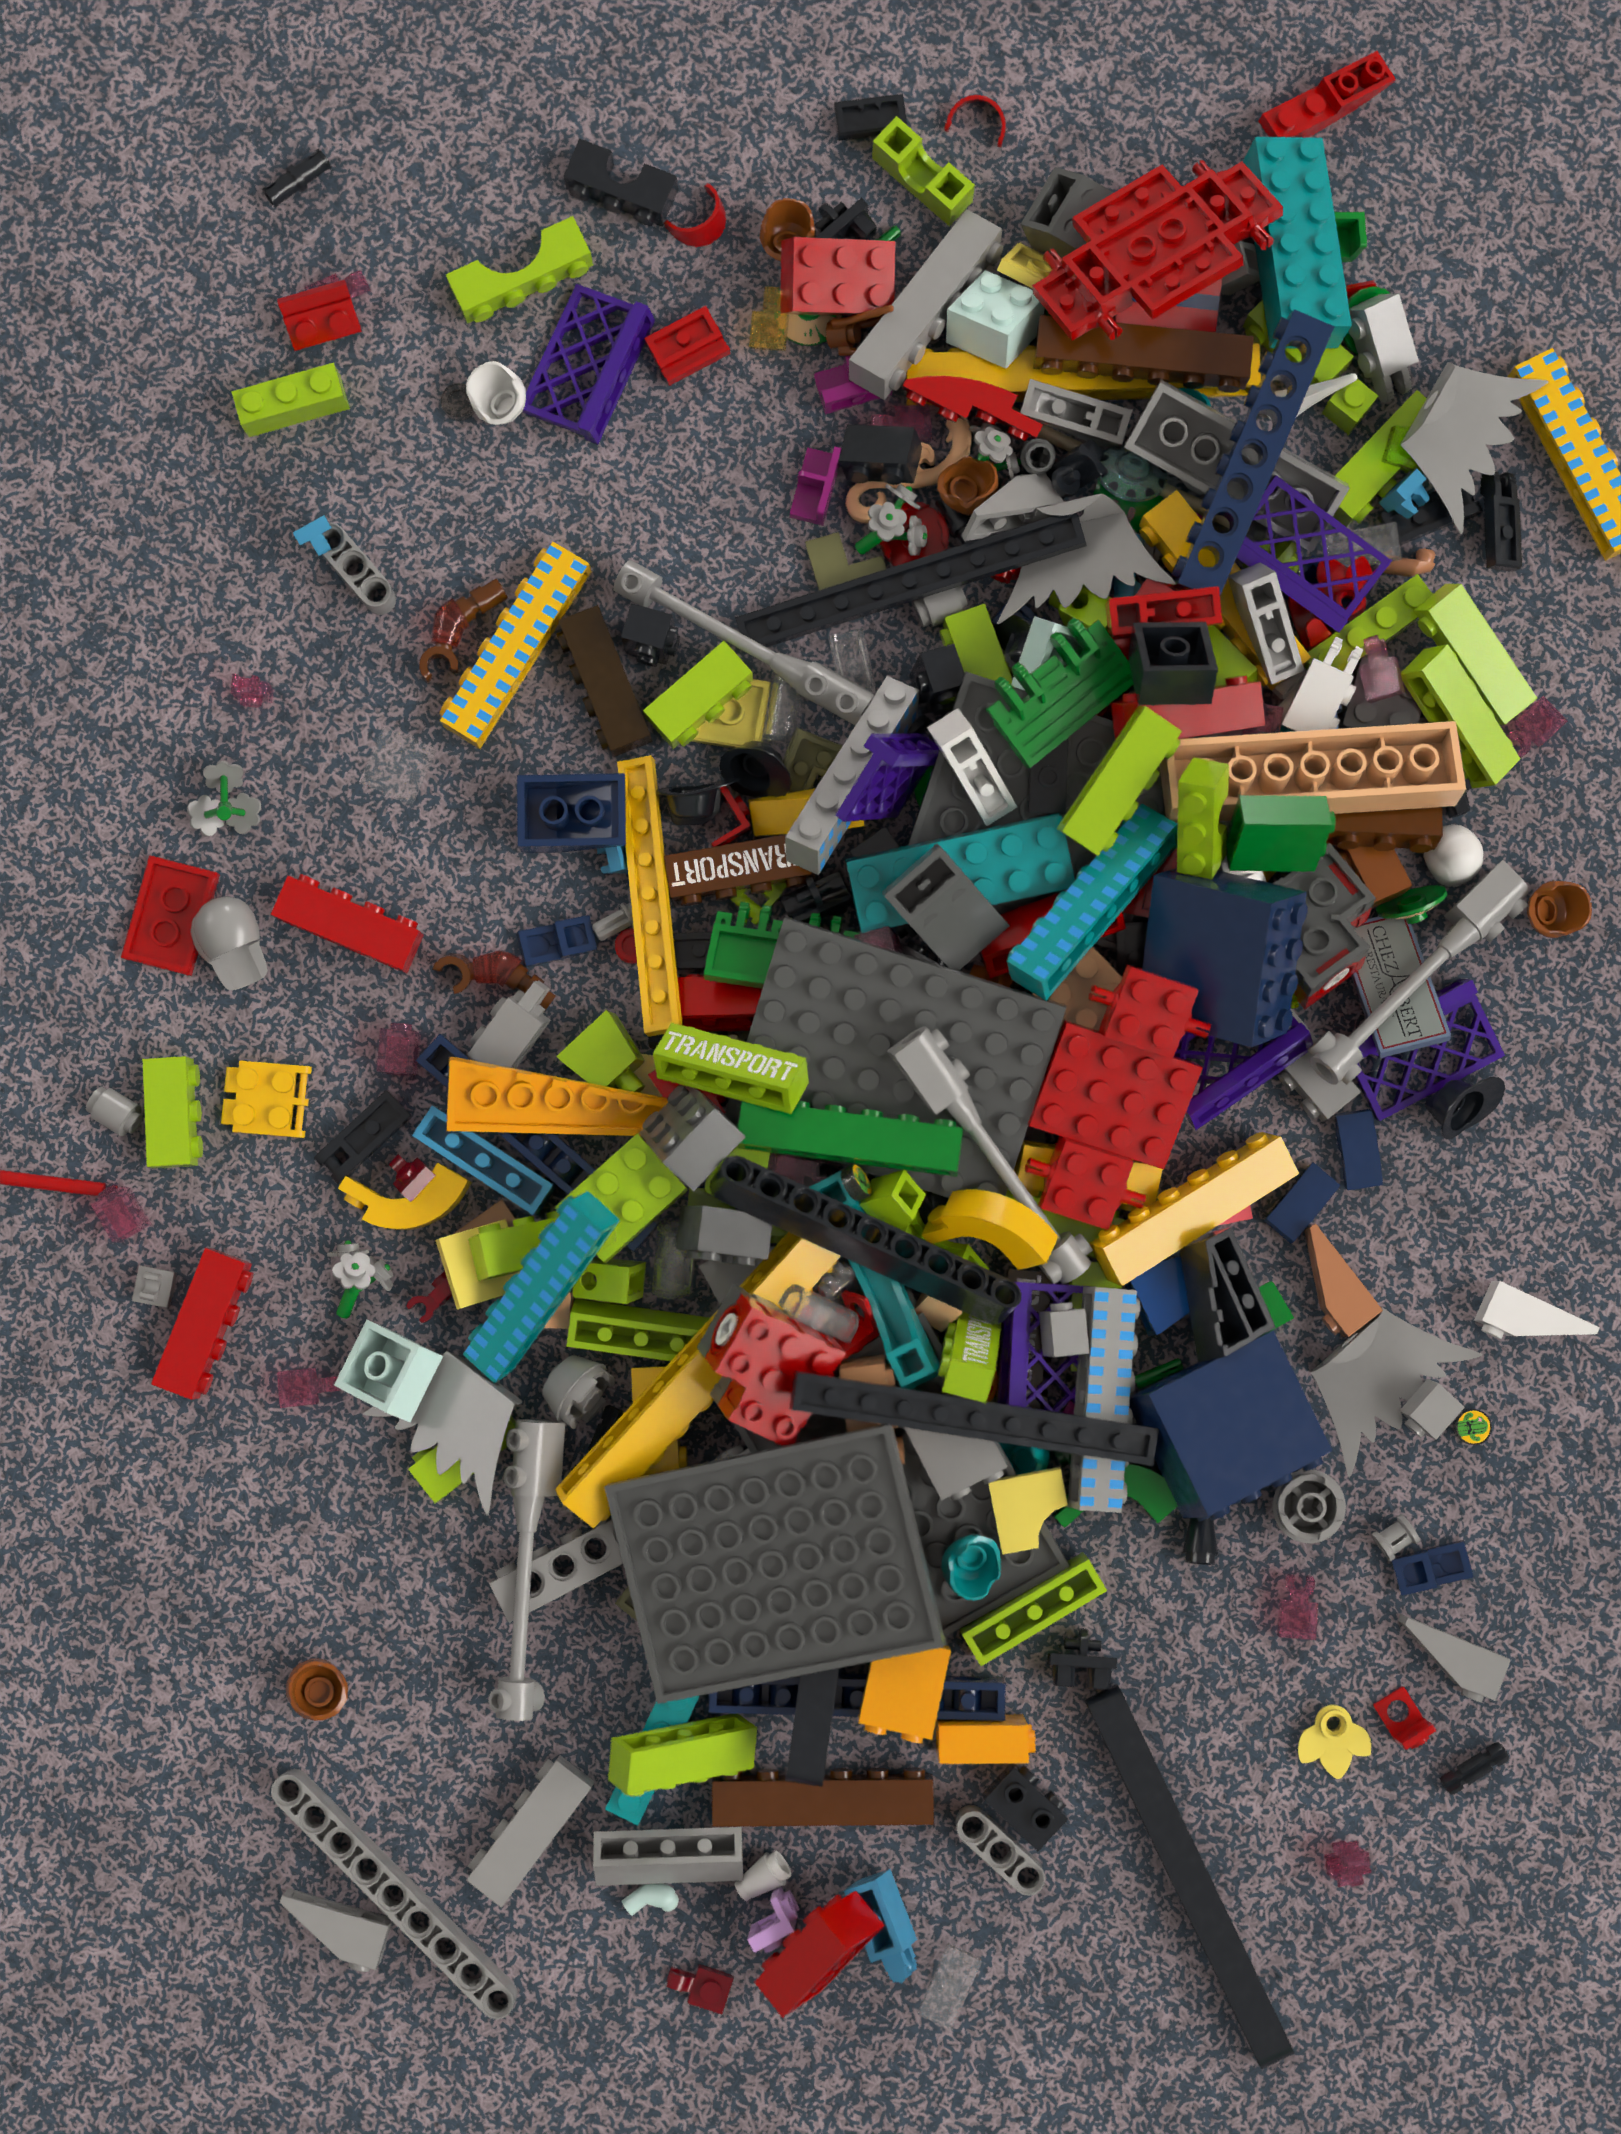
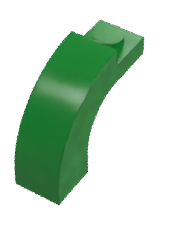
[1052,1462,1178,1528]

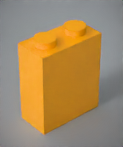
[858,1645,951,1743]
[936,1714,1036,1764]

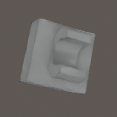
[132,1266,177,1308]

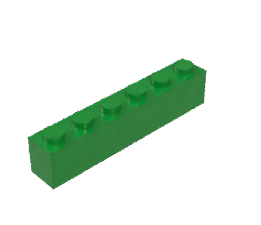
[737,1101,963,1177]

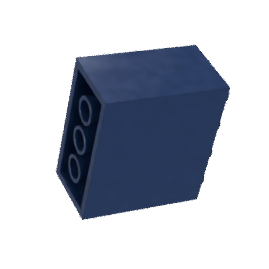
[1142,868,1308,1047]
[1129,1331,1333,1522]

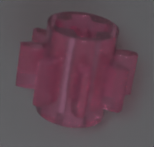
[1324,1840,1372,1887]

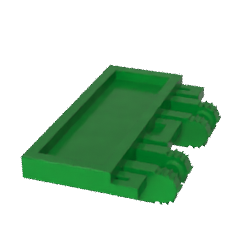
[986,618,1134,768]
[703,902,860,989]

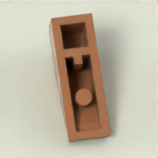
[1304,1223,1383,1337]

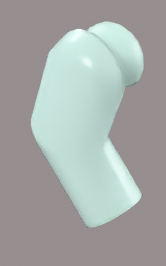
[622,1884,679,1916]

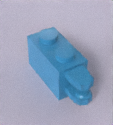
[844,1869,918,1983]

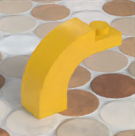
[338,1162,472,1230]
[921,1189,1058,1270]

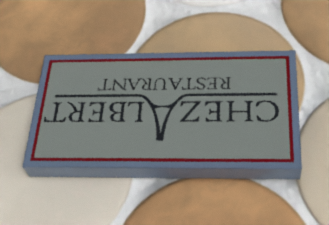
[1351,916,1451,1058]

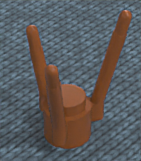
[826,305,894,356]

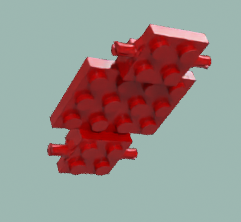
[1032,160,1283,341]
[1025,965,1211,1230]

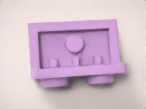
[747,1887,799,1953]

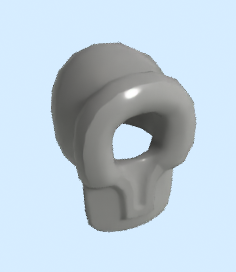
[190,896,268,990]

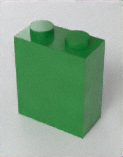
[1226,795,1335,872]

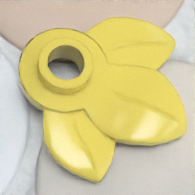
[1298,1705,1371,1779]

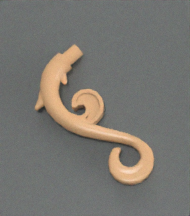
[845,418,972,523]

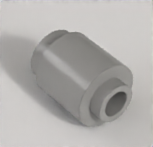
[913,586,968,627]
[86,1087,143,1136]

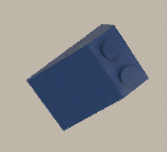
[517,773,626,853]

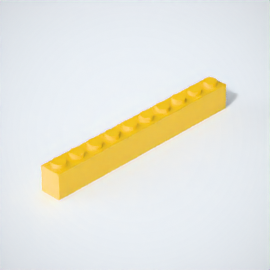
[906,343,1261,406]
[555,1232,841,1528]

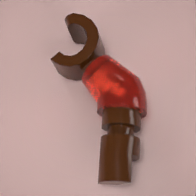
[419,578,508,684]
[432,950,556,1012]

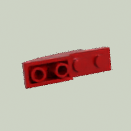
[1258,51,1396,138]
[901,376,1043,442]

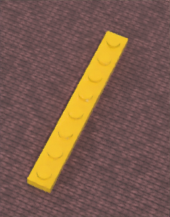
[617,755,683,1037]

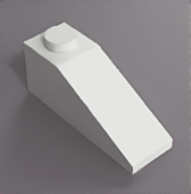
[927,708,1017,826]
[1474,1281,1600,1339]

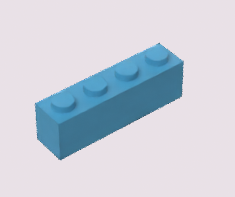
[412,1105,557,1216]

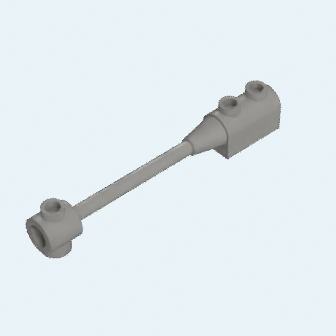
[613,560,875,726]
[1308,860,1529,1085]
[887,1026,1093,1284]
[489,1419,565,1721]

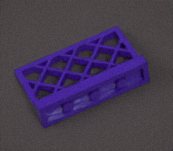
[522,284,655,445]
[1236,475,1392,633]
[835,733,939,822]
[1355,978,1505,1121]
[1174,1016,1313,1130]
[998,1282,1093,1412]

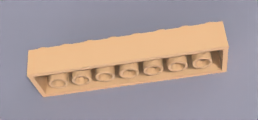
[1160,721,1466,824]

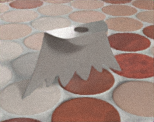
[1400,362,1549,535]
[997,493,1176,624]
[1311,1307,1482,1477]
[363,1351,522,1516]

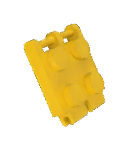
[221,1061,312,1138]

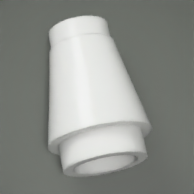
[735,1851,791,1901]

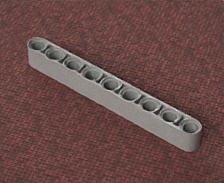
[271,1769,518,2020]

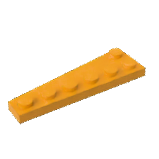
[446,1057,668,1136]

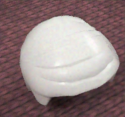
[466,361,526,425]
[1423,824,1484,887]

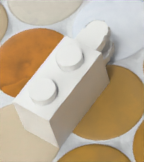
[1281,637,1364,732]

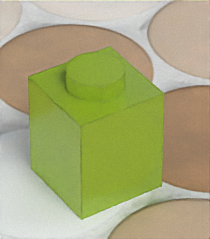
[1322,379,1379,435]

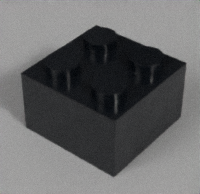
[1128,622,1218,706]

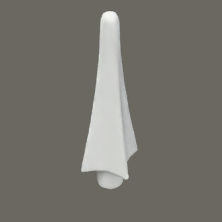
[1268,373,1357,419]

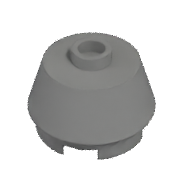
[542,1355,615,1429]
[1273,1470,1346,1543]

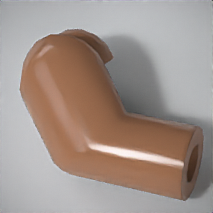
[1383,548,1435,577]

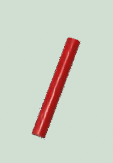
[0,1170,106,1197]

